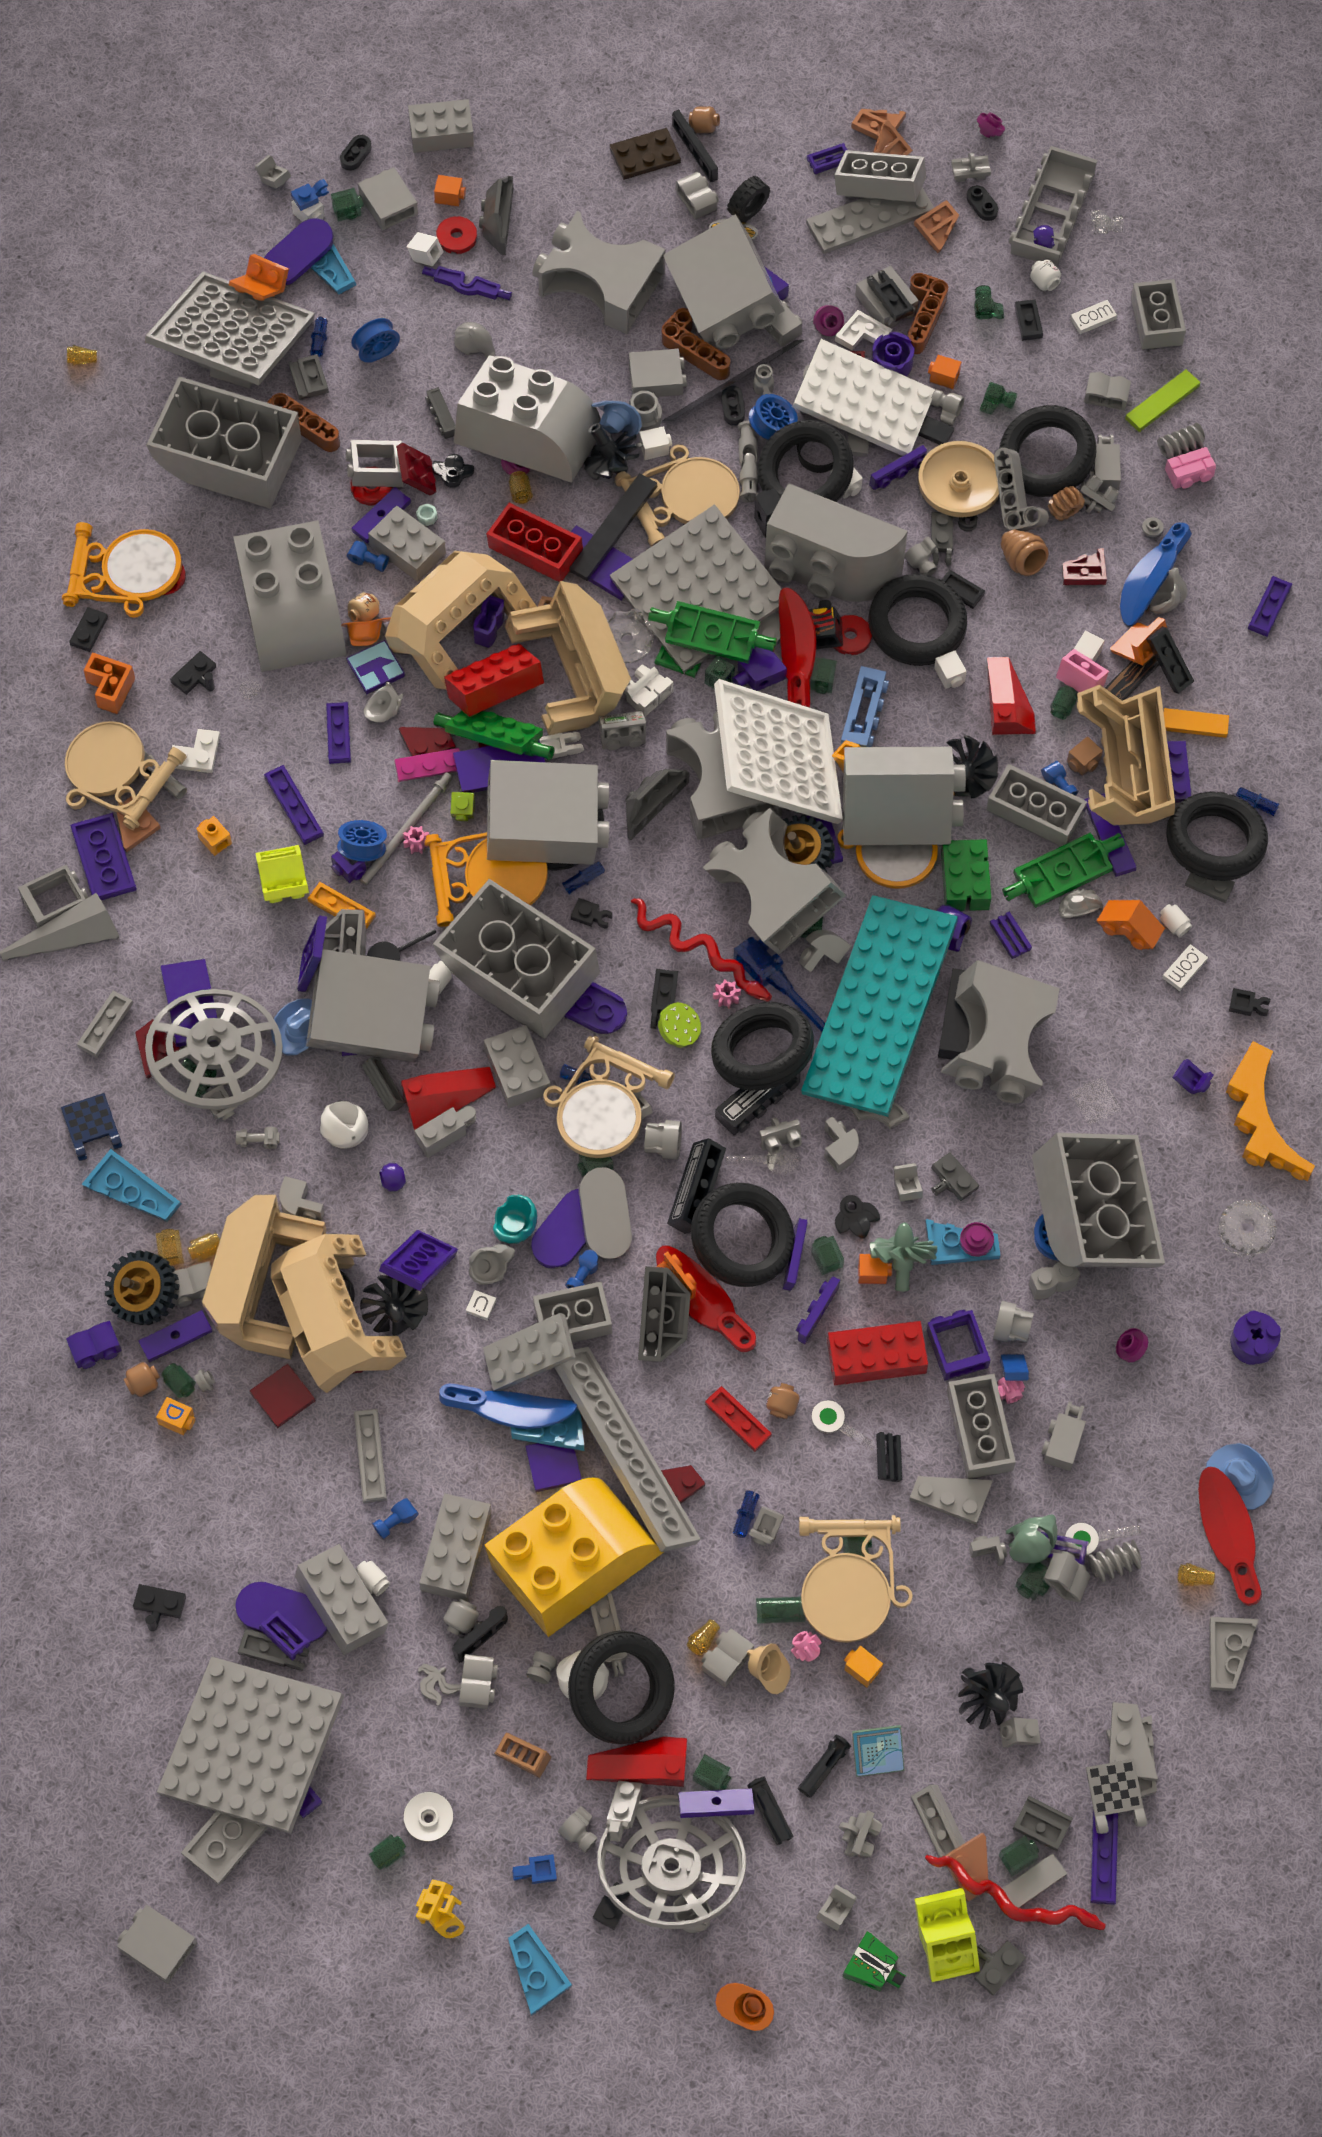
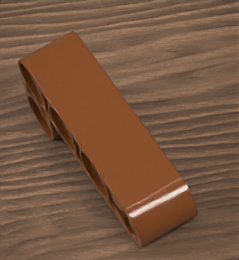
[908,273,948,354]
[662,308,730,380]
[267,393,340,452]

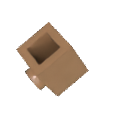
[1067,736,1103,776]

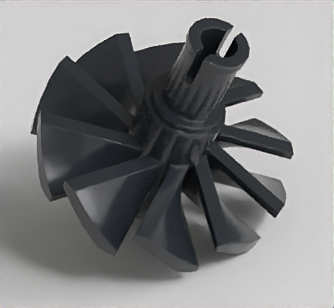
[584,423,642,480]
[943,736,999,799]
[360,1275,428,1336]
[958,1662,1023,1729]

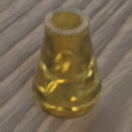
[67,345,97,366]
[1178,1563,1215,1587]
[687,1619,720,1656]

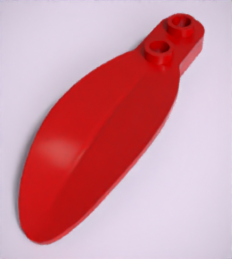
[779,588,816,708]
[656,1245,756,1352]
[1198,1467,1262,1606]

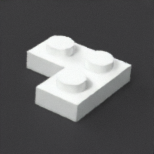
[835,310,893,351]
[172,729,220,773]

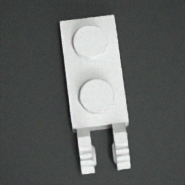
[540,732,584,760]

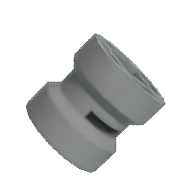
[526,1651,557,1684]

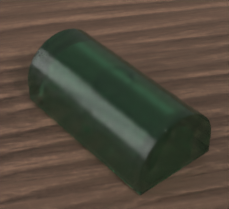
[756,1596,805,1624]

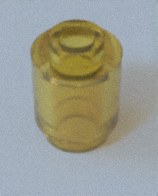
[508,471,533,504]
[187,1232,220,1263]

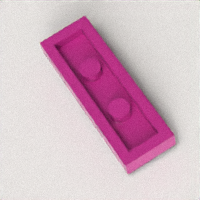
[394,748,460,782]

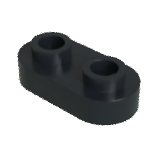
[340,135,372,171]
[966,185,999,221]
[721,385,745,425]

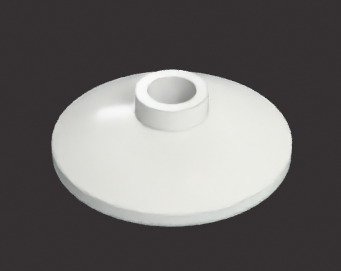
[404,1792,453,1842]

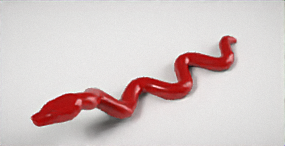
[631,898,772,1002]
[925,1855,1106,1930]

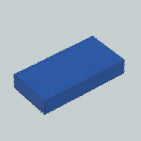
[1001,1354,1029,1381]

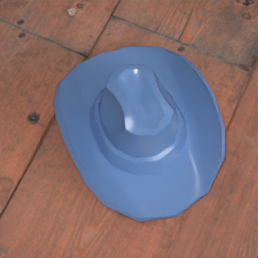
[591,401,642,437]
[271,998,312,1055]
[1206,1443,1274,1510]

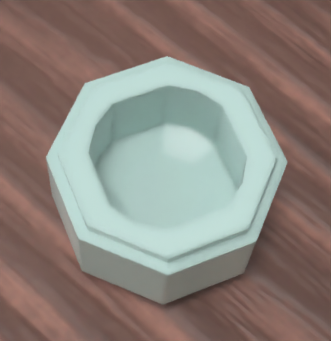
[416,504,438,526]

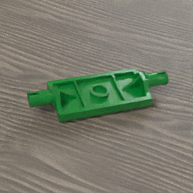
[648,601,777,663]
[433,710,555,760]
[1002,832,1125,908]

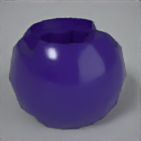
[1033,225,1055,249]
[379,1163,406,1192]

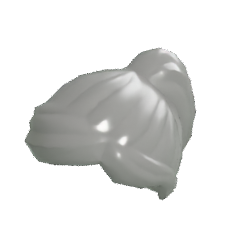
[454,322,495,358]
[1148,568,1188,614]
[468,1244,515,1285]

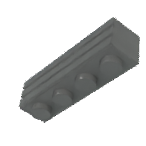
[425,387,455,439]
[362,1057,406,1111]

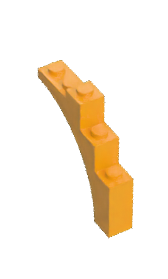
[1226,1041,1315,1181]

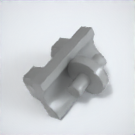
[951,153,991,182]
[1080,475,1119,513]
[759,1117,802,1155]
[839,1811,882,1858]

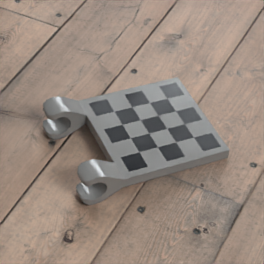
[1086,1759,1147,1834]

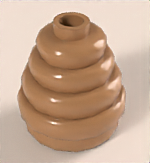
[1001,529,1049,576]

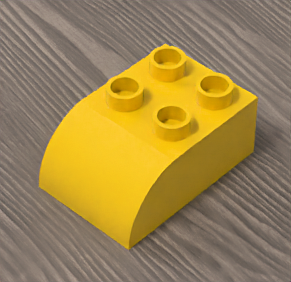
[485,1478,664,1637]

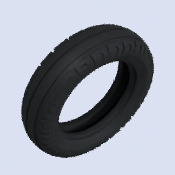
[999,405,1096,497]
[758,420,854,502]
[868,574,967,666]
[1166,791,1268,881]
[711,1002,814,1091]
[691,1183,794,1287]
[568,1631,675,1744]

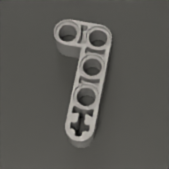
[994,448,1049,531]

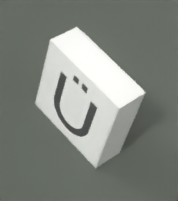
[466,1290,496,1321]

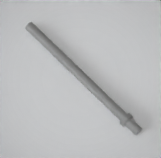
[360,772,452,886]

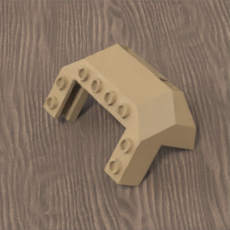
[385,551,537,690]
[505,581,631,735]
[1077,685,1175,825]
[202,1195,326,1360]
[271,1234,407,1393]

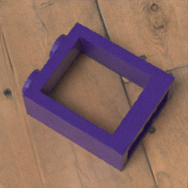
[926,1310,990,1381]

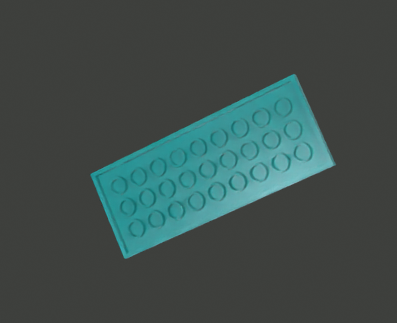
[801,895,958,1117]

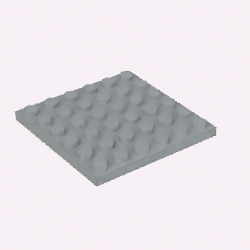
[145,272,315,385]
[610,504,782,674]
[157,1656,344,1834]

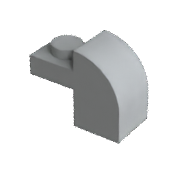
[799,930,851,972]
[824,1116,859,1173]
[279,1176,325,1221]

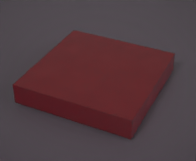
[249,1363,316,1429]

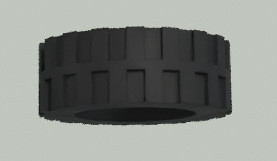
[727,176,771,223]

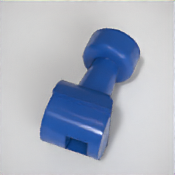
[346,541,389,572]
[1041,761,1078,796]
[565,1250,598,1289]
[372,1498,419,1539]

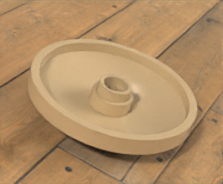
[918,441,999,517]

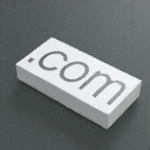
[1070,300,1117,334]
[1162,944,1208,991]

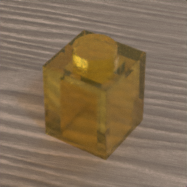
[155,1229,185,1265]

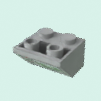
[599,711,646,750]

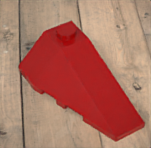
[987,657,1036,735]
[401,1067,496,1130]
[586,1737,687,1787]

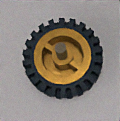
[783,815,835,873]
[105,1250,180,1325]

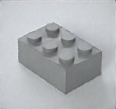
[408,99,474,153]
[1131,279,1186,350]
[368,506,446,582]
[484,1025,550,1109]
[533,1282,612,1343]

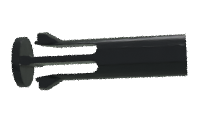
[797,1734,851,1798]
[747,1776,794,1846]

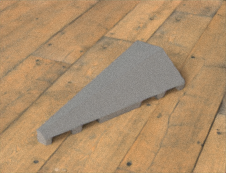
[0,893,120,961]

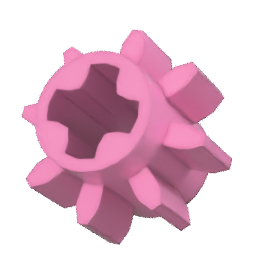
[403,826,429,854]
[713,979,741,1009]
[997,1377,1025,1404]
[791,1631,822,1662]

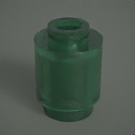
[1050,686,1078,720]
[161,1363,196,1398]
[368,1834,406,1870]

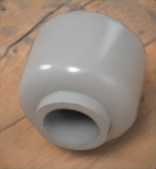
[443,1598,479,1636]

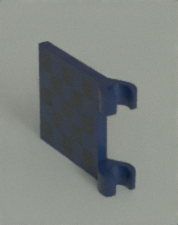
[61,1093,122,1161]

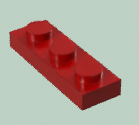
[705,1386,772,1452]

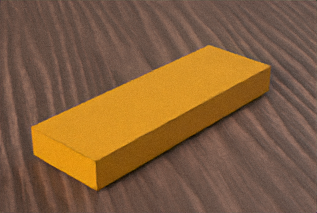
[1163,708,1229,738]
[307,882,376,929]

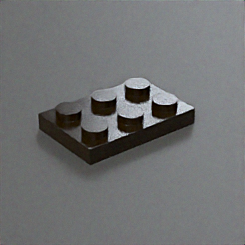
[610,127,681,180]

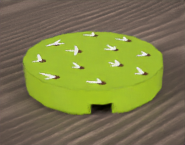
[658,1002,701,1048]

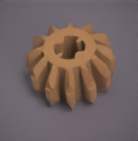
[1048,486,1085,521]

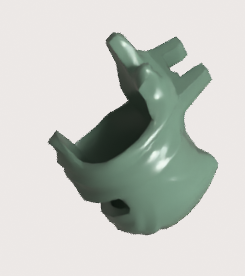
[1006,1515,1058,1563]

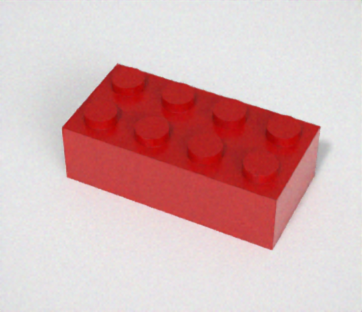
[486,502,583,582]
[444,644,544,717]
[827,1321,928,1385]

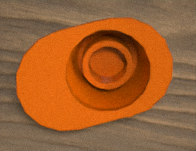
[341,617,391,646]
[715,1983,774,2031]

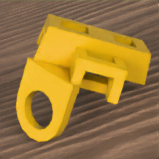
[416,1879,465,1938]

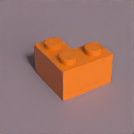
[84,652,135,714]
[1097,900,1165,950]

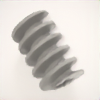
[1157,422,1205,459]
[1088,1540,1141,1582]

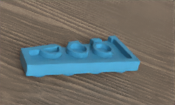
[311,244,356,295]
[82,1149,182,1222]

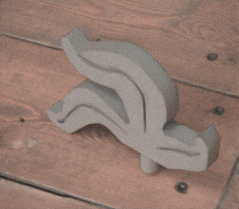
[418,1664,461,1706]

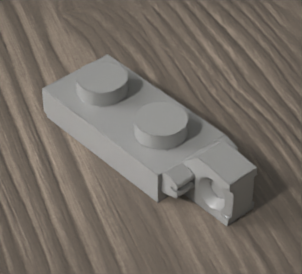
[606,1781,643,1842]

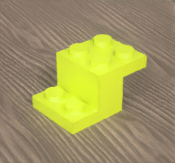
[255,845,309,903]
[914,1888,980,1982]

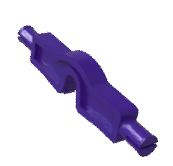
[422,266,512,301]

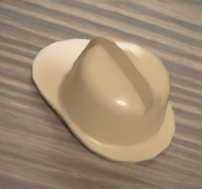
[747,1643,791,1694]

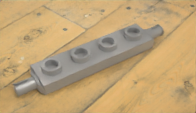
[590,1592,628,1677]

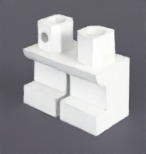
[624,665,673,717]

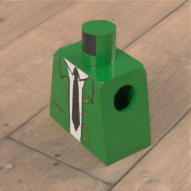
[842,1931,906,1992]

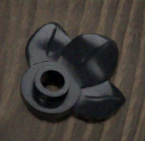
[432,454,474,488]
[835,1195,880,1239]

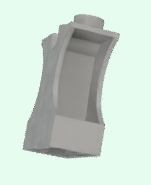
[532,211,665,334]
[666,711,782,840]
[703,808,846,954]
[941,960,1060,1104]

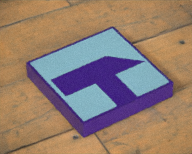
[346,640,405,695]

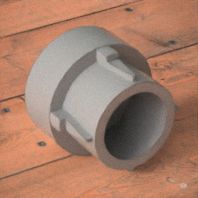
[629,391,662,432]
[644,1120,682,1160]
[993,1301,1034,1343]

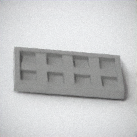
[483,1313,576,1391]

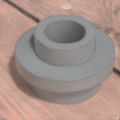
[1142,517,1164,538]
[194,1369,215,1392]

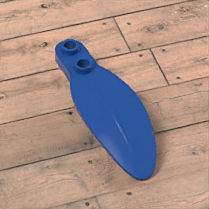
[1120,522,1192,626]
[439,1383,578,1429]

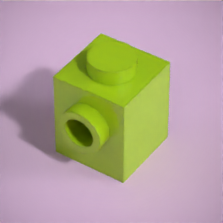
[450,792,475,821]

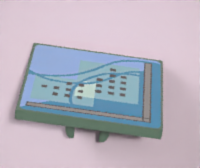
[852,1725,905,1777]

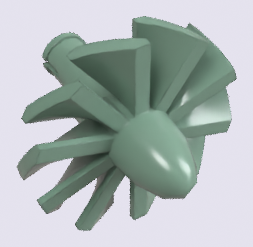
[870,1222,937,1291]

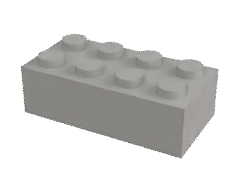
[834,150,926,202]
[986,764,1087,846]
[946,1374,1016,1479]
[419,1493,491,1601]
[295,1544,388,1655]

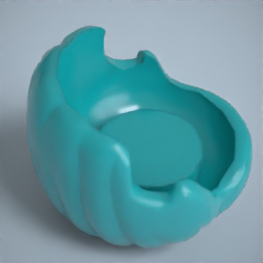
[493,1194,538,1244]

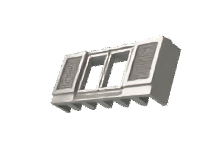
[1009,146,1097,267]

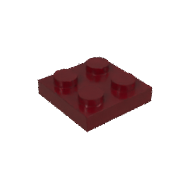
[396,442,437,496]

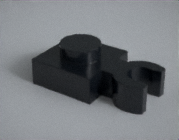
[571,898,613,929]
[1229,988,1271,1016]
[593,1882,630,1930]

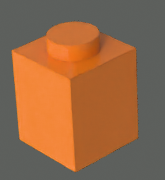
[434,175,466,207]
[928,355,962,389]
[858,1254,892,1284]

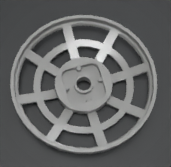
[145,989,283,1110]
[597,1795,746,1929]

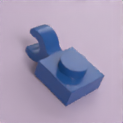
[290,179,329,211]
[512,1854,557,1884]

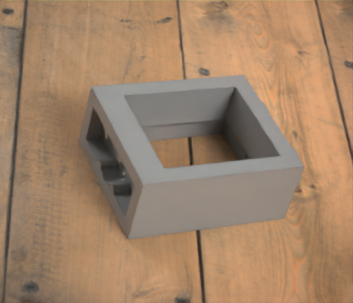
[346,440,403,487]
[18,865,88,928]

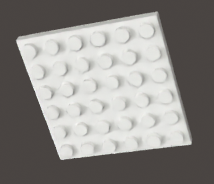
[714,679,843,824]

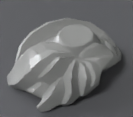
[363,682,403,722]
[1059,888,1103,918]

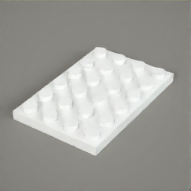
[792,339,935,456]

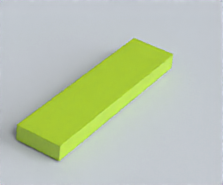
[1125,369,1201,432]

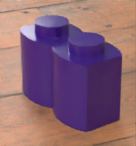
[473,595,505,648]
[66,1321,122,1369]

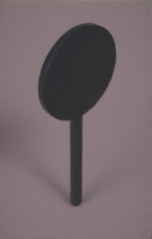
[367,929,436,961]

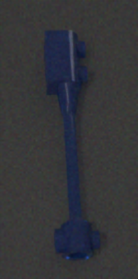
[733,937,825,1032]

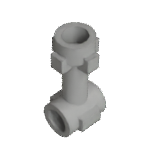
[236,1127,280,1149]

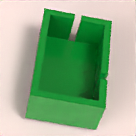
[941,839,991,911]

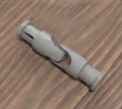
[738,421,759,502]

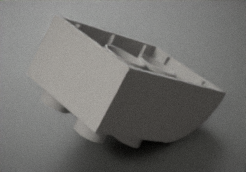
[454,355,601,483]
[147,377,302,509]
[764,483,908,602]
[233,520,346,672]
[433,879,600,1039]
[1032,1133,1165,1268]

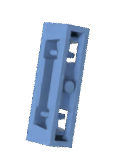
[841,666,889,747]

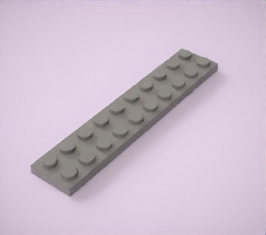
[554,1347,701,1552]

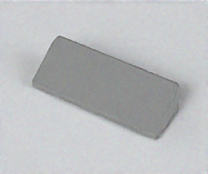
[911,1785,965,1857]

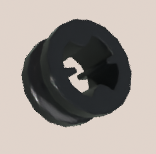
[958,515,978,532]

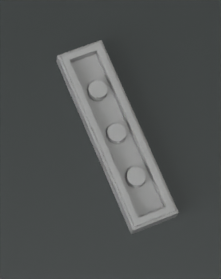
[354,1409,387,1503]

